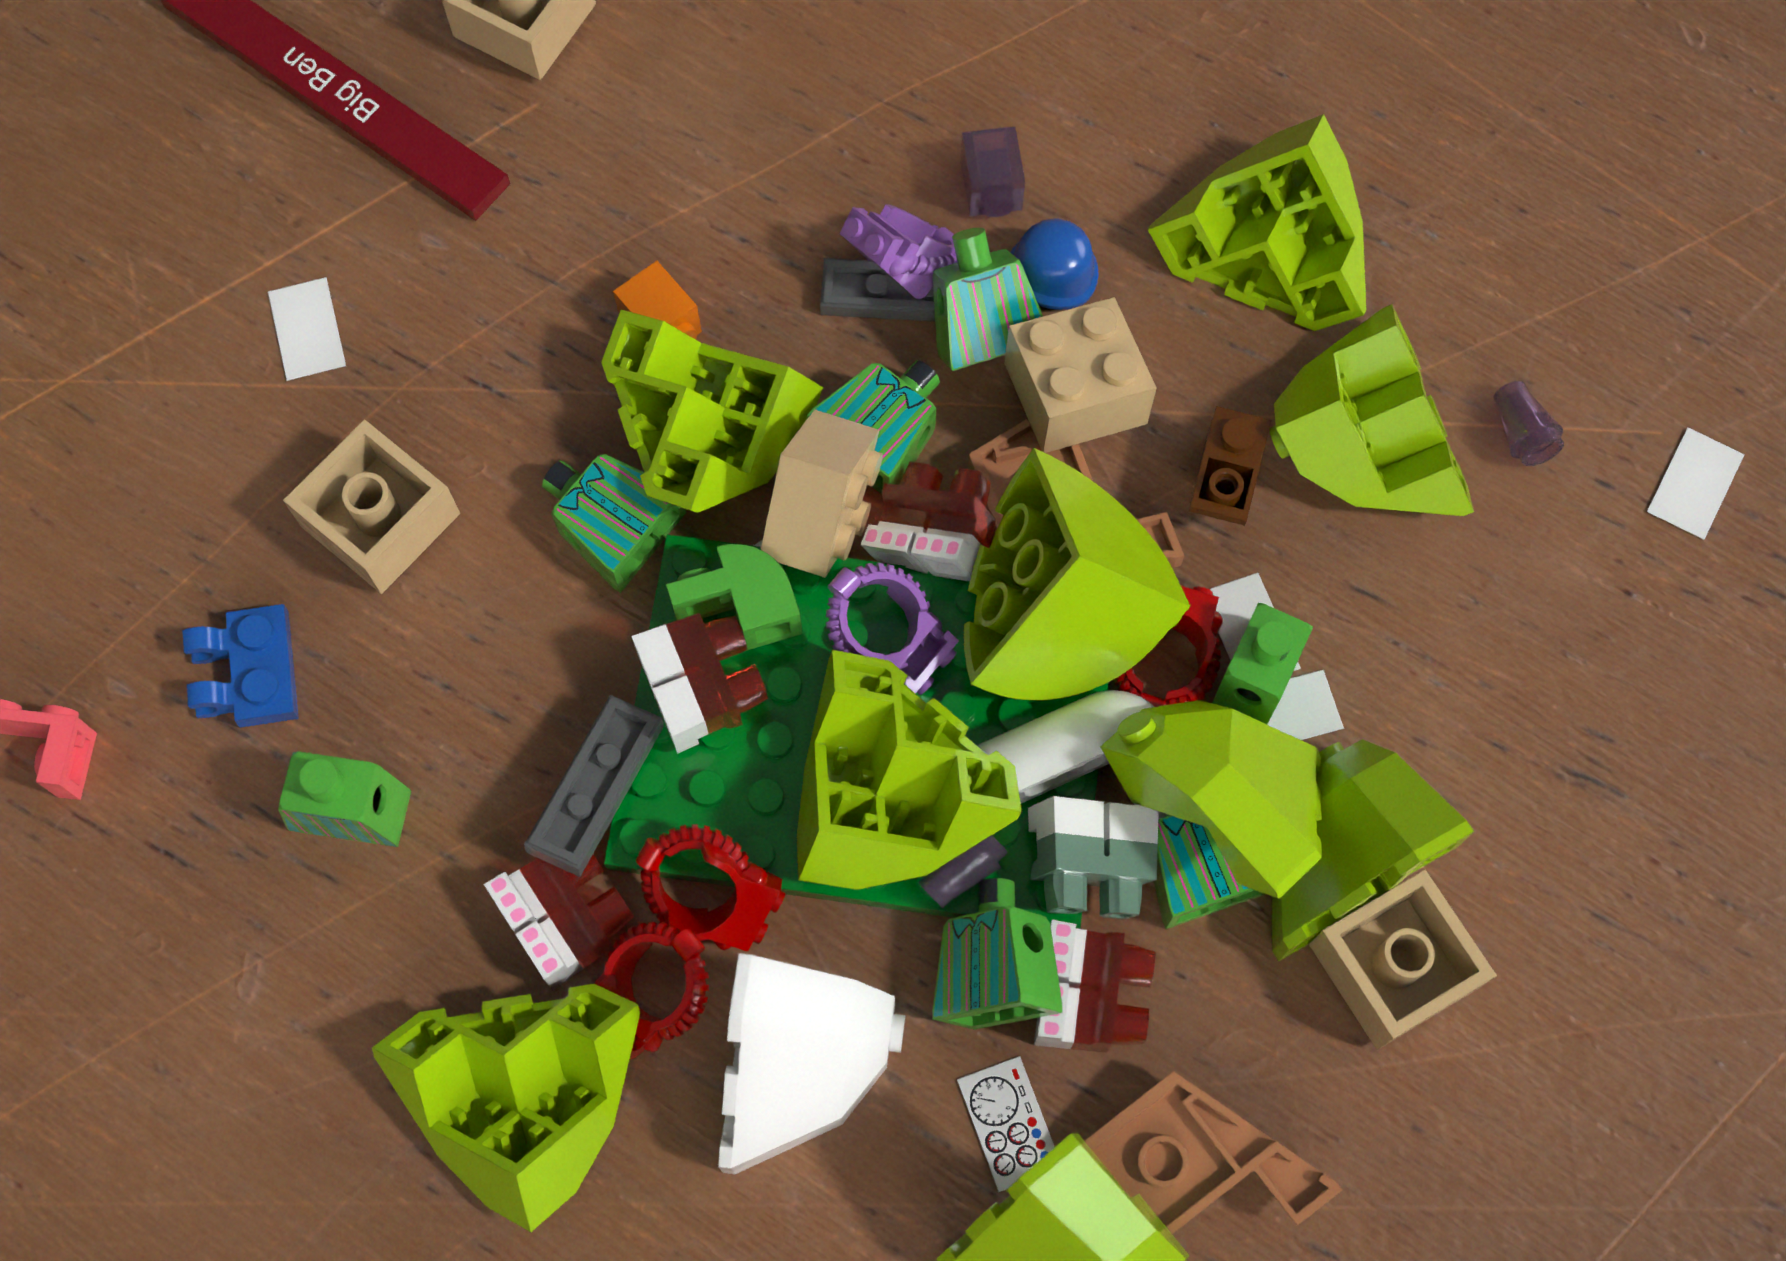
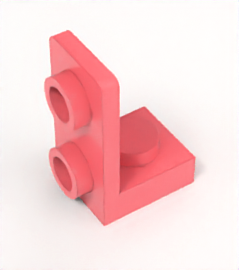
[0,699,97,800]

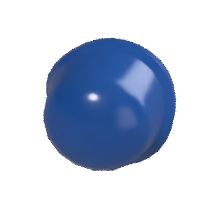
[1010,218,1099,310]

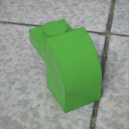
[666,544,802,650]

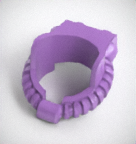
[840,204,958,299]
[826,563,959,695]

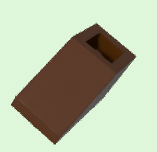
[1189,406,1272,526]

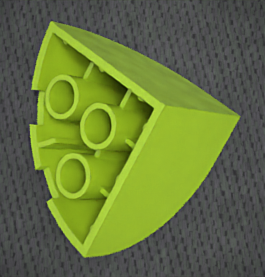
[964,448,1191,700]

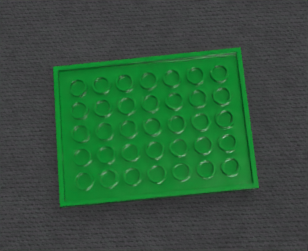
[604,534,1108,929]

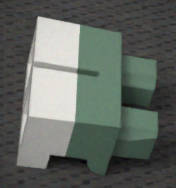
[1028,796,1159,919]

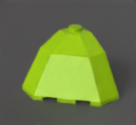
[1148,114,1366,331]
[1269,304,1474,516]
[601,310,823,513]
[797,650,1022,890]
[1100,700,1322,899]
[1272,739,1474,961]
[372,984,640,1232]
[936,1133,1190,1261]

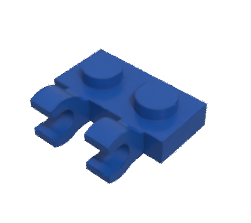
[182,604,299,728]

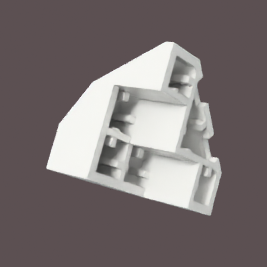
[718,953,905,1174]

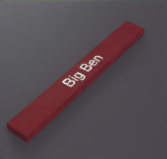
[161,0,510,221]

